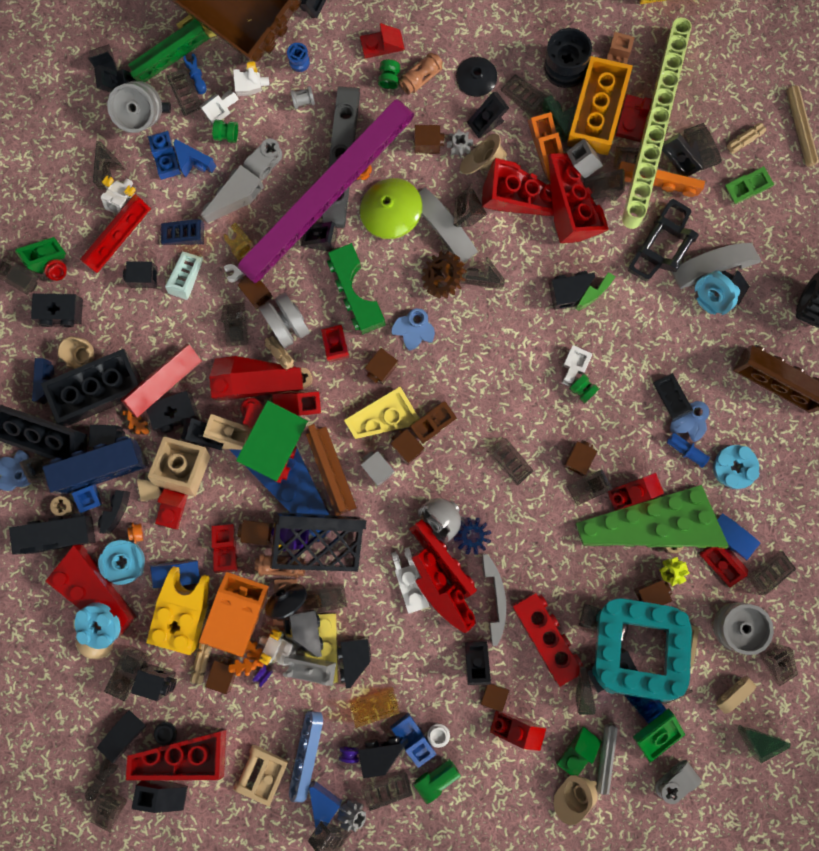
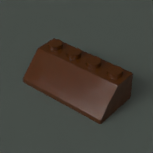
[733,345,819,413]

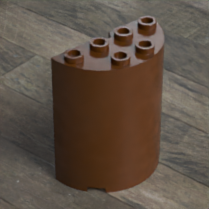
[171,0,301,62]

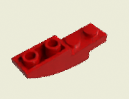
[412,547,477,633]

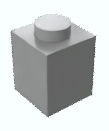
[566,138,603,179]
[361,451,395,486]

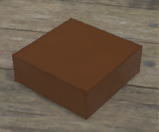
[480,683,509,712]

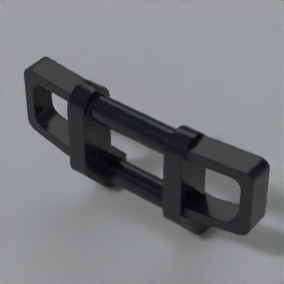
[628,199,699,282]

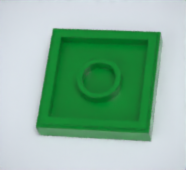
[633,708,685,762]

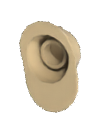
[460,134,507,174]
[553,775,598,825]

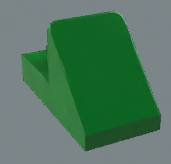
[15,237,66,274]
[556,726,602,776]

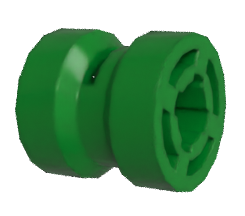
[378,59,401,89]
[212,119,239,143]
[569,373,600,404]

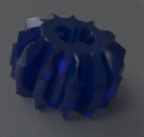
[454,517,491,555]

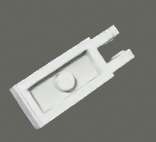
[391,547,430,614]

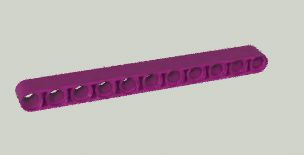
[238,99,414,283]

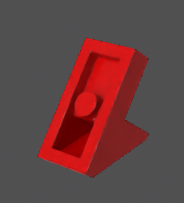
[360,23,405,59]
[321,324,350,362]
[155,488,188,530]

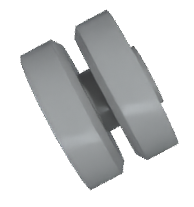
[107,81,162,133]
[259,292,310,349]
[713,602,774,655]

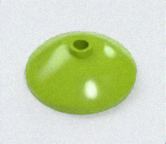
[360,178,423,239]

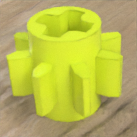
[659,557,690,586]

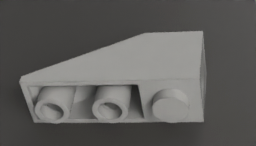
[201,165,264,223]

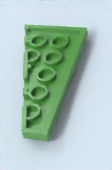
[576,485,728,548]

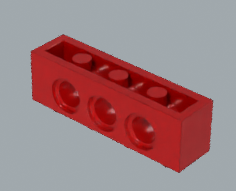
[511,592,583,687]

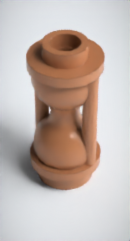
[399,53,443,95]
[255,554,306,578]

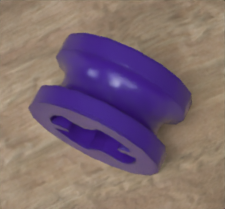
[252,665,273,688]
[339,746,359,763]

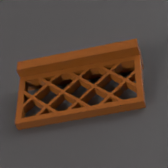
[306,424,357,516]

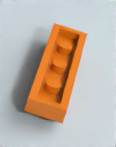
[615,161,705,197]

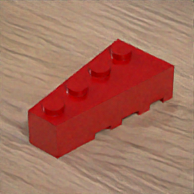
[45,545,137,636]
[126,730,226,780]

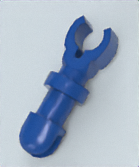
[183,53,207,94]

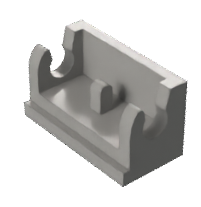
[283,654,336,686]

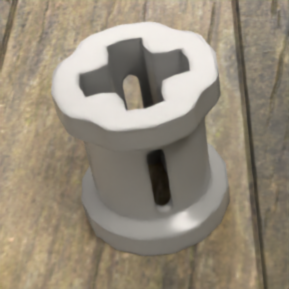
[290,86,315,110]

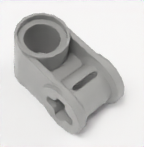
[243,138,283,181]
[655,760,702,804]

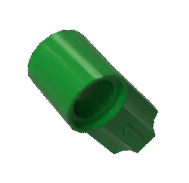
[413,758,461,804]

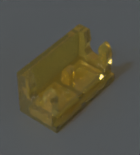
[224,222,254,263]
[350,688,400,728]

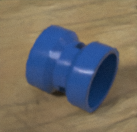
[287,43,310,72]

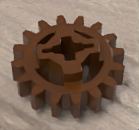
[421,251,467,299]

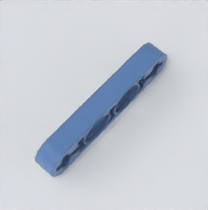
[289,711,323,803]

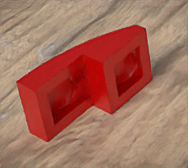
[211,524,237,573]

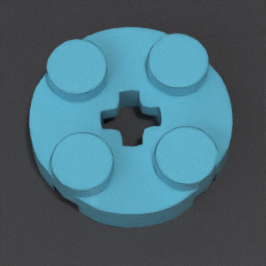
[695,270,740,315]
[713,445,760,489]
[98,540,145,585]
[75,602,121,649]

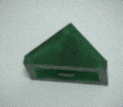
[738,725,791,763]

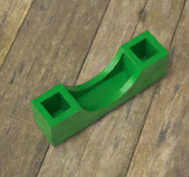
[327,243,386,335]

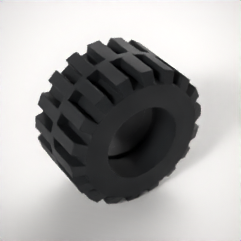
[796,271,819,328]

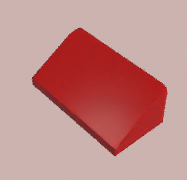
[699,547,749,588]

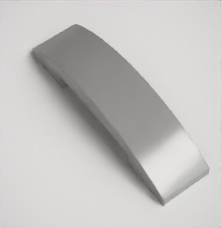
[419,188,478,263]
[672,243,761,289]
[482,554,506,646]

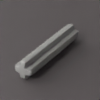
[596,724,618,795]

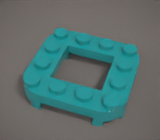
[592,598,692,702]

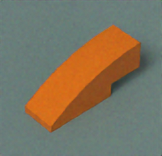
[528,112,564,181]

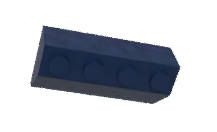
[43,436,149,495]

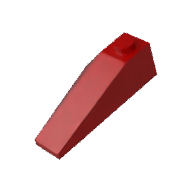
[481,158,554,216]

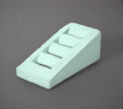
[165,251,203,300]

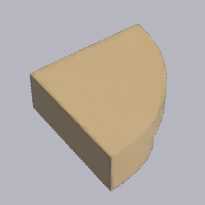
[137,480,162,502]

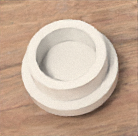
[427,724,450,748]

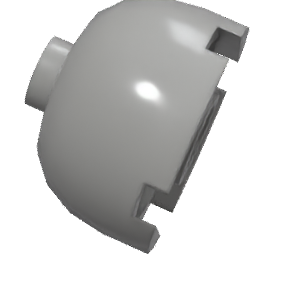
[418,498,461,543]

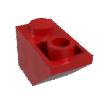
[272,390,321,416]
[607,473,664,511]
[490,710,547,751]

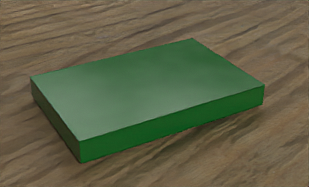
[236,400,308,481]

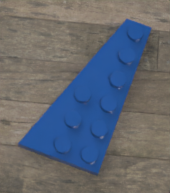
[229,448,330,542]

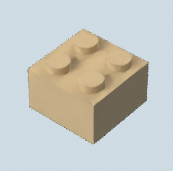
[147,437,211,497]

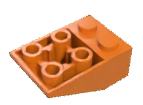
[199,572,269,657]

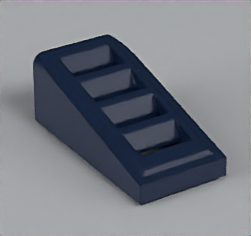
[161,219,204,245]

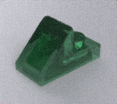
[542,95,577,143]

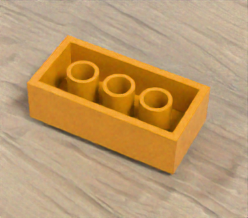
[567,56,633,156]

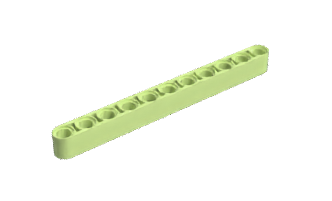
[622,17,692,229]

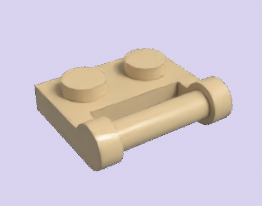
[233,745,289,807]

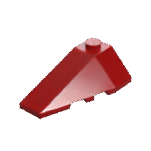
[548,153,609,243]
[209,356,304,401]

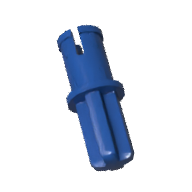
[667,433,710,468]

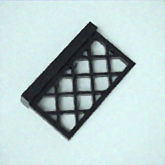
[270,512,367,572]

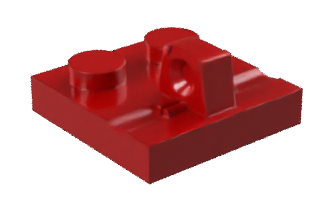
[615,94,659,142]

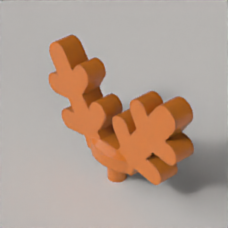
[123,409,149,435]
[228,641,264,676]

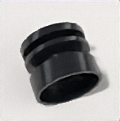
[544,28,592,88]

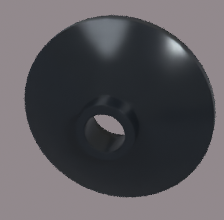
[456,57,497,97]
[265,583,307,619]

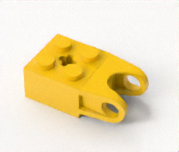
[146,566,210,655]

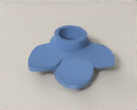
[392,308,435,351]
[670,401,709,442]
[0,450,34,491]

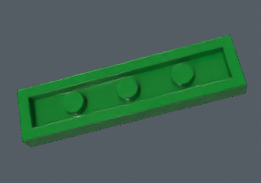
[128,19,210,82]

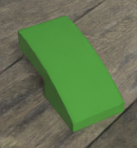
[725,166,774,204]
[575,272,616,311]

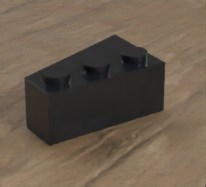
[9,513,96,555]

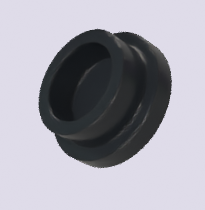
[154,722,177,746]

